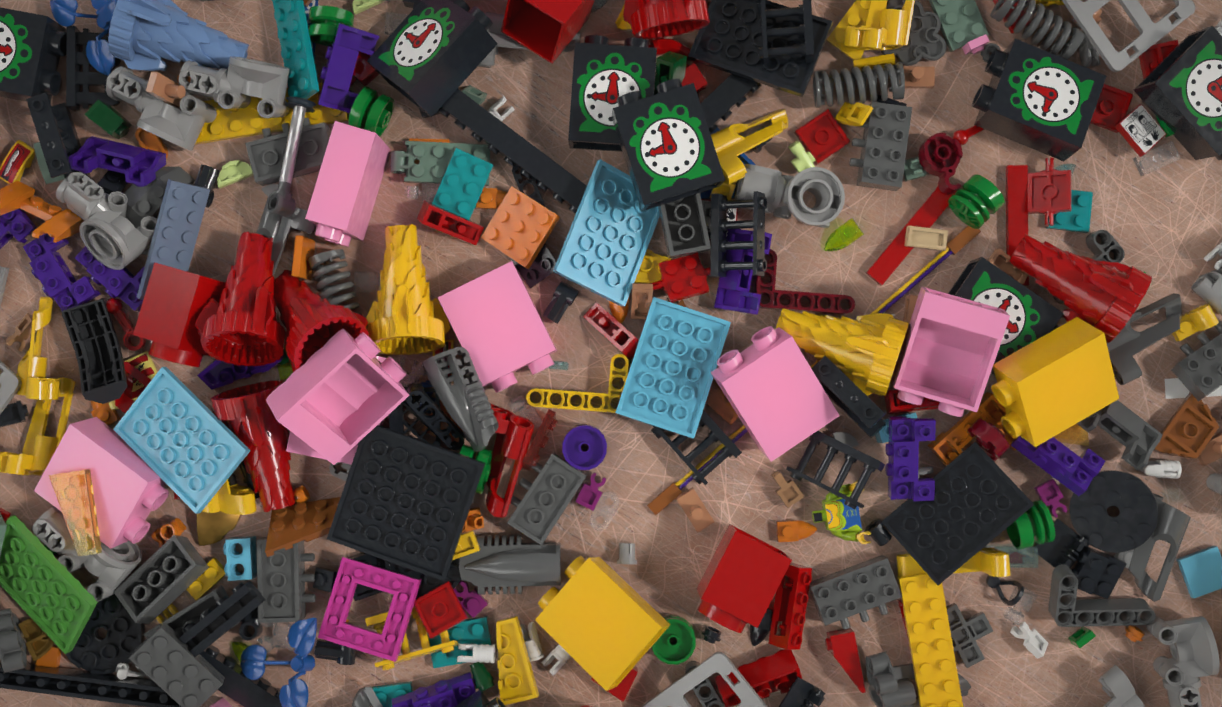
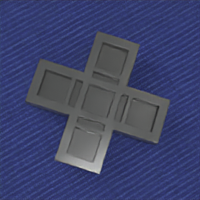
[946,603,993,668]

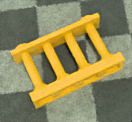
[365,606,459,671]

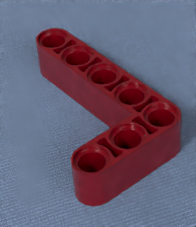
[754,249,856,315]

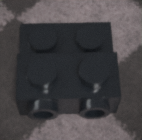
[1071,546,1127,599]

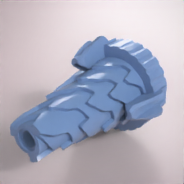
[108,0,249,71]

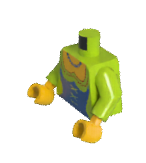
[812,480,871,544]

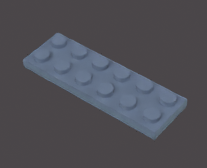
[137,179,210,300]

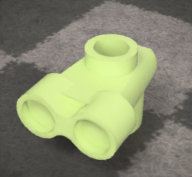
[788,141,815,173]

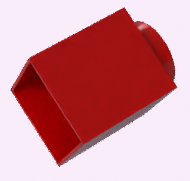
[501,0,595,64]
[133,262,226,367]
[696,524,792,633]

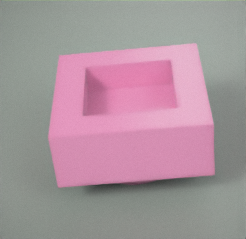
[962,34,989,55]

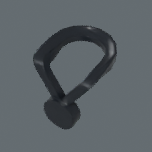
[986,575,1024,606]

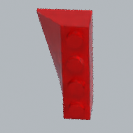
[714,649,802,707]

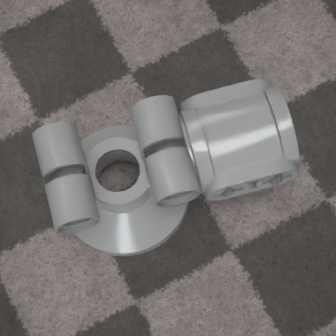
[179,56,290,118]
[106,66,217,151]
[735,164,845,228]
[56,172,157,270]
[32,506,142,602]
[1146,616,1220,707]

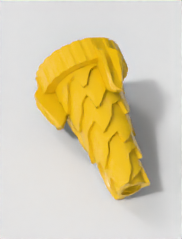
[366,224,450,355]
[776,308,909,396]

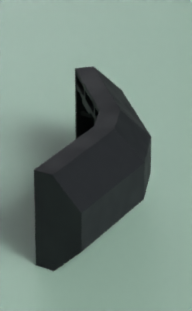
[61,299,127,404]

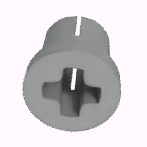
[617,543,637,564]

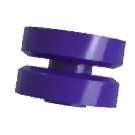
[562,425,607,470]

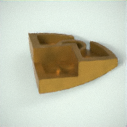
[197,511,241,546]
[18,618,54,661]

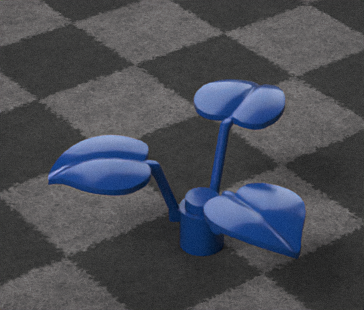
[50,0,118,76]
[240,618,317,707]

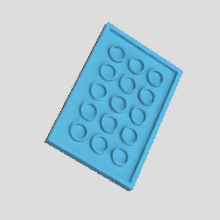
[553,159,660,307]
[615,297,731,439]
[113,367,251,514]

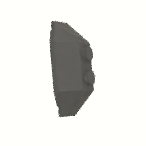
[124,166,196,228]

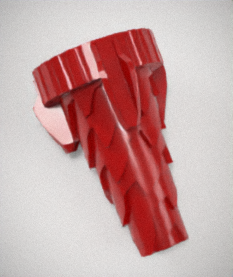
[623,0,710,39]
[195,232,286,366]
[1009,234,1152,343]
[274,270,369,372]
[211,379,295,512]

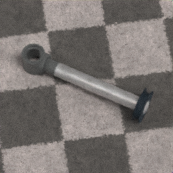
[266,96,317,218]

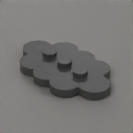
[881,0,946,66]

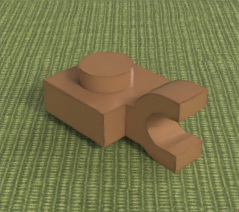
[5,313,37,352]
[771,470,804,508]

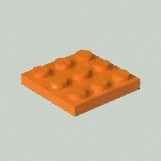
[481,186,560,269]

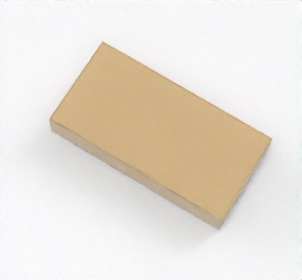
[904,226,948,251]

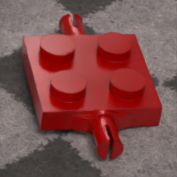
[1028,157,1072,226]
[649,253,711,302]

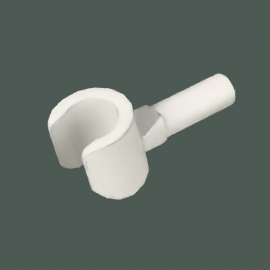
[116,663,144,680]

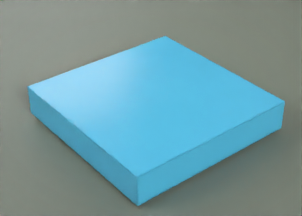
[1176,546,1222,598]

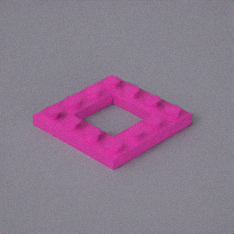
[318,557,421,662]

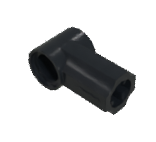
[193,164,219,208]
[543,281,579,324]
[239,607,263,641]
[314,639,356,665]

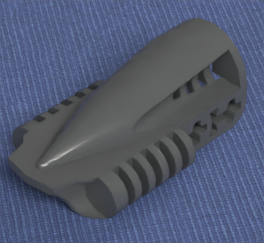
[422,347,499,452]
[459,535,562,595]

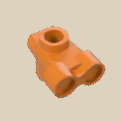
[151,518,186,547]

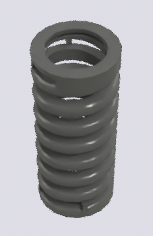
[990,0,1085,60]
[813,62,905,108]
[308,249,363,316]

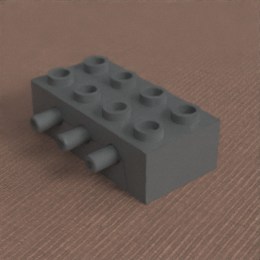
[849,102,912,191]
[245,118,331,186]
[1171,321,1222,402]
[507,453,587,545]
[257,537,316,623]
[809,555,902,629]

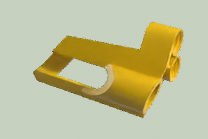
[844,0,915,51]
[711,109,788,185]
[16,297,60,400]
[0,377,75,476]
[202,479,257,515]

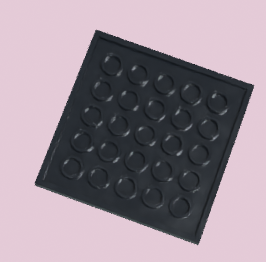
[327,425,486,581]

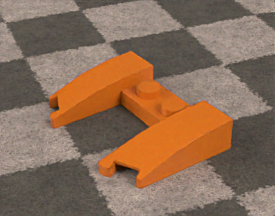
[0,181,84,243]
[927,392,1016,466]

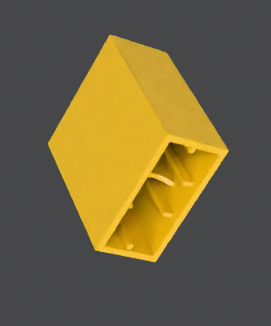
[991,317,1119,447]
[535,556,671,691]

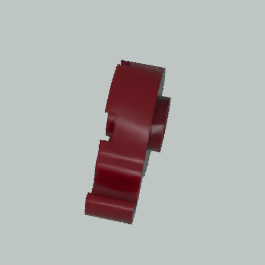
[918,133,963,194]
[967,418,1010,462]

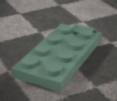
[929,0,989,52]
[390,141,490,186]

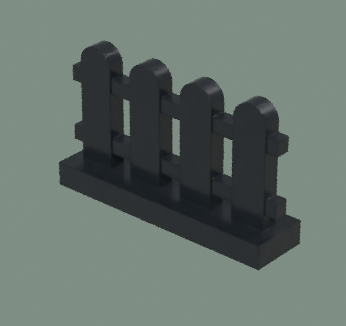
[66,26,121,111]

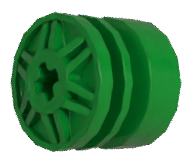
[948,174,1005,229]
[1006,500,1055,550]

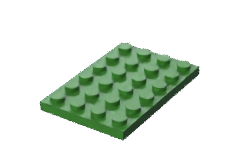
[0,515,98,655]

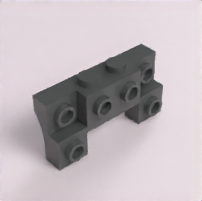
[1076,400,1163,470]

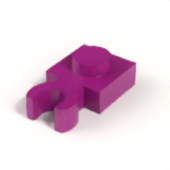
[575,472,606,511]
[1034,479,1067,518]
[454,580,489,618]

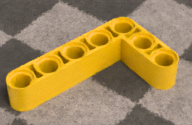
[526,354,629,413]
[896,548,1011,577]

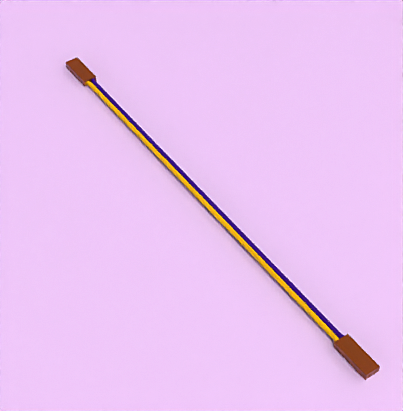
[647,226,981,515]

